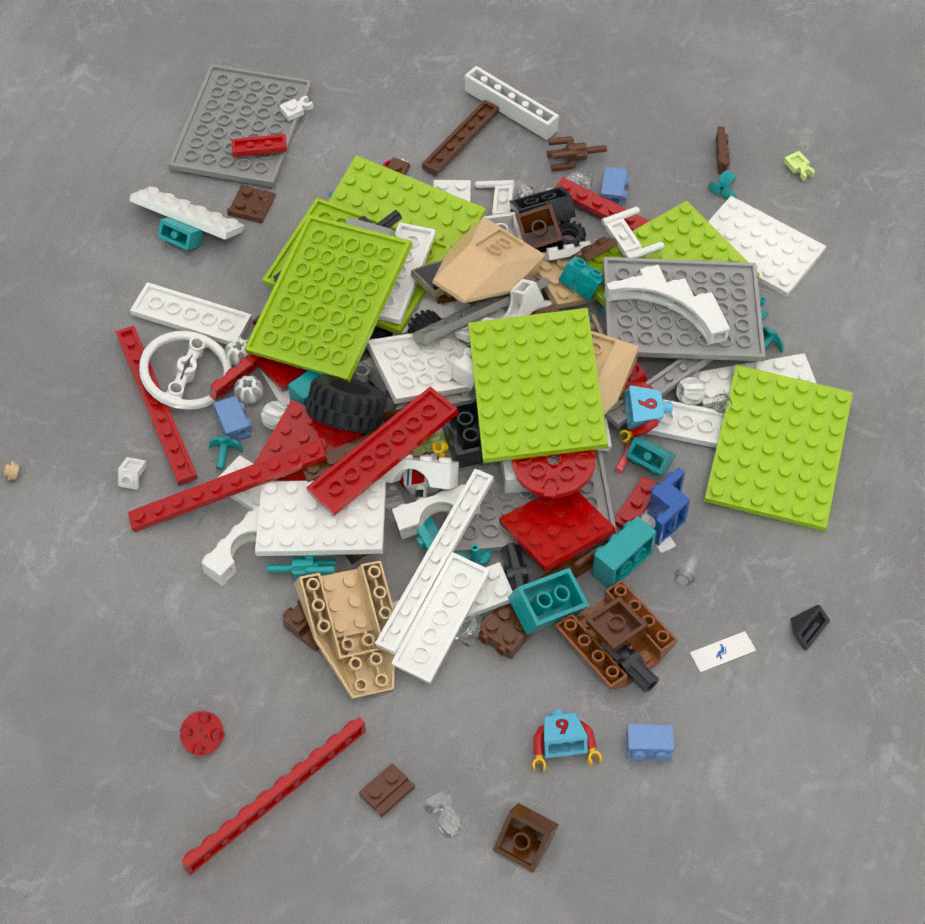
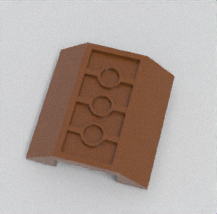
[555,579,678,689]

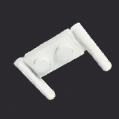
[475,180,515,215]
[601,207,664,258]

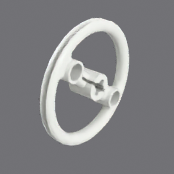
[139,331,232,410]

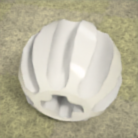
[225,337,251,366]
[234,375,263,405]
[676,377,705,406]
[261,401,288,430]

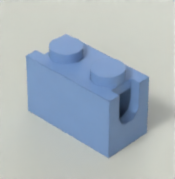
[601,166,630,207]
[213,396,253,441]
[626,724,674,761]

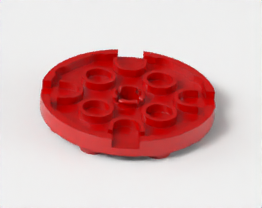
[512,450,596,498]

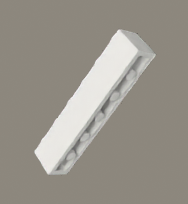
[465,66,559,140]

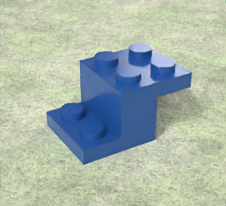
[647,468,690,546]

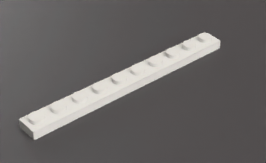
[375,469,494,655]

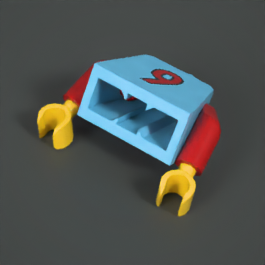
[619,382,673,444]
[532,709,602,773]

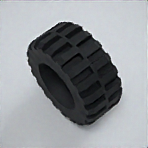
[305,375,387,433]

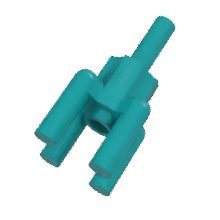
[267,555,336,578]

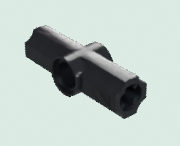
[502,542,529,591]
[600,642,659,693]

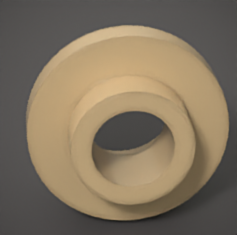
[4,461,19,481]

